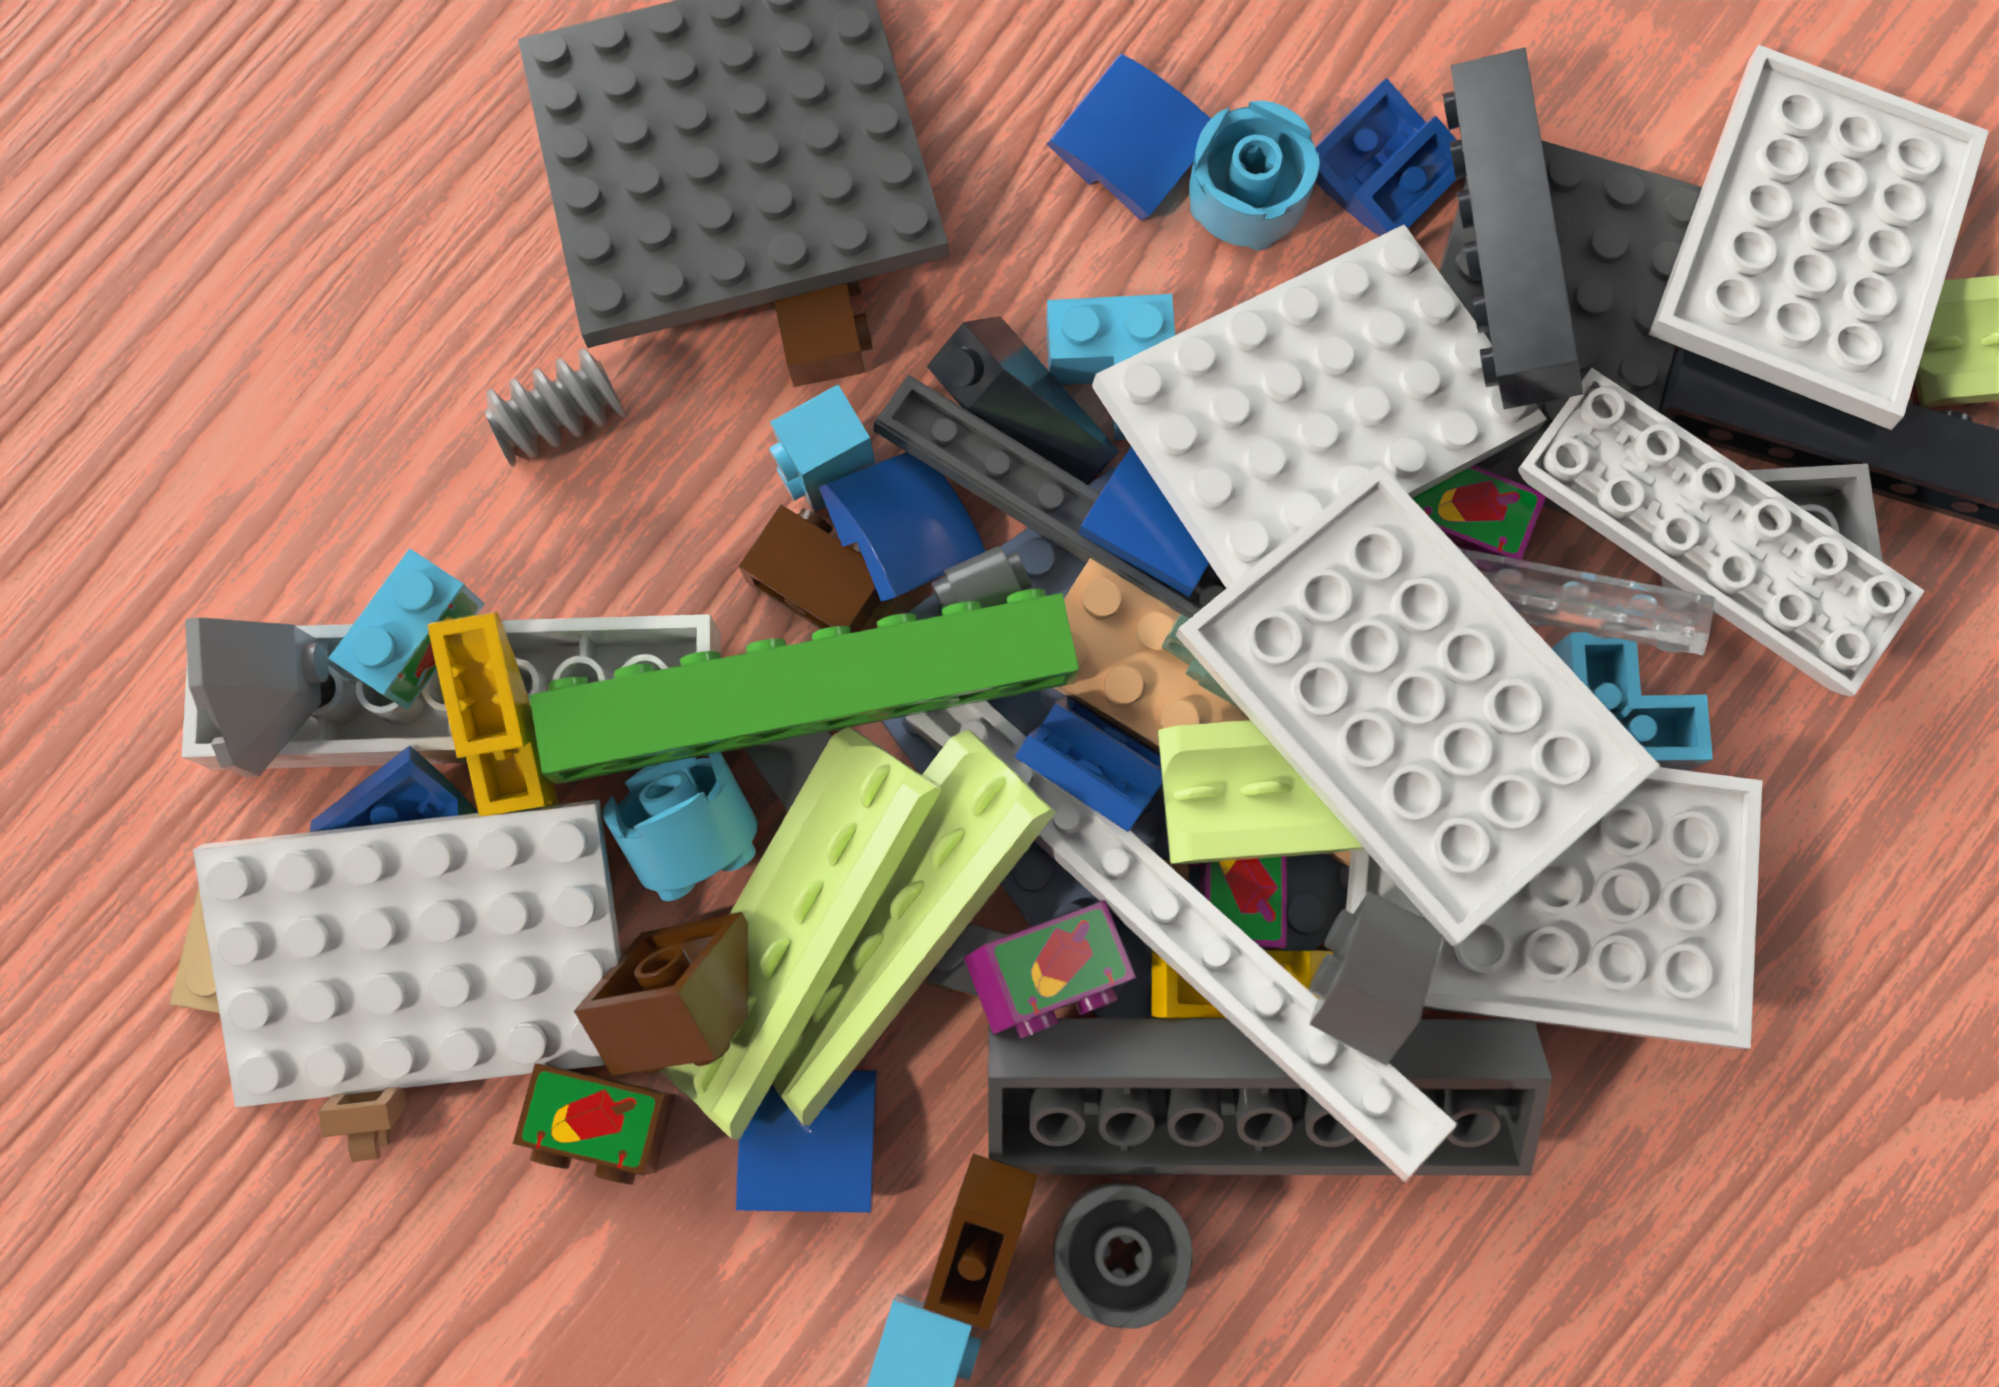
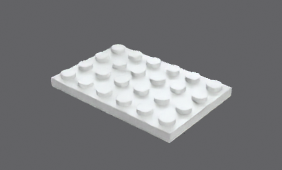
[1649,45,1989,430]
[1092,225,1547,589]
[1176,463,1660,947]
[1346,767,1762,1049]
[193,799,621,1108]

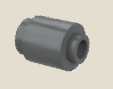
[931,546,1032,609]

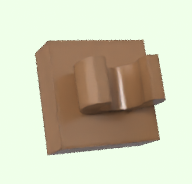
[319,1087,408,1162]

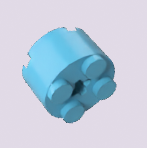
[1189,101,1320,250]
[603,753,758,901]

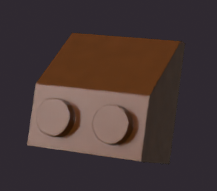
[574,912,748,1076]

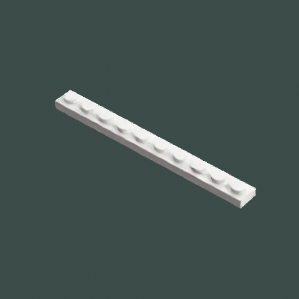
[905,701,1457,1182]

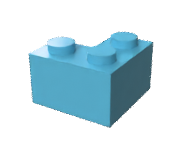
[1046,294,1175,441]
[1551,631,1713,771]

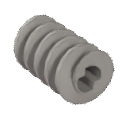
[485,348,626,467]

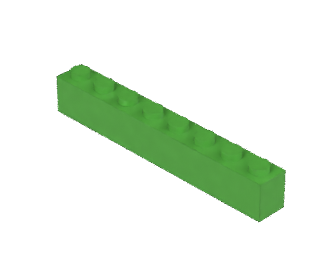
[529,589,1079,784]

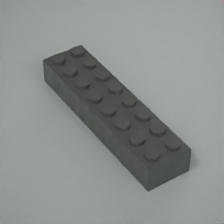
[988,1018,1552,1176]

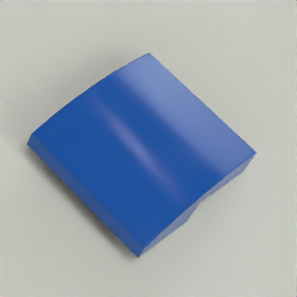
[1046,53,1211,221]
[1315,77,1457,236]
[1078,446,1209,597]
[819,452,985,602]
[1015,695,1163,832]
[310,745,478,832]
[736,1070,877,1213]

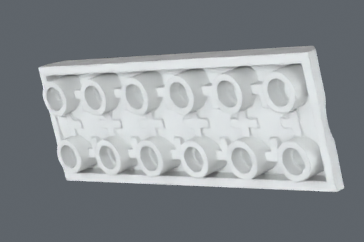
[1518,368,1925,697]

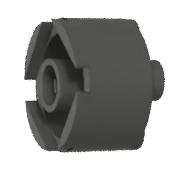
[1052,1182,1192,1329]

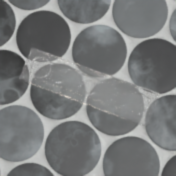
[1458,548,1716,655]

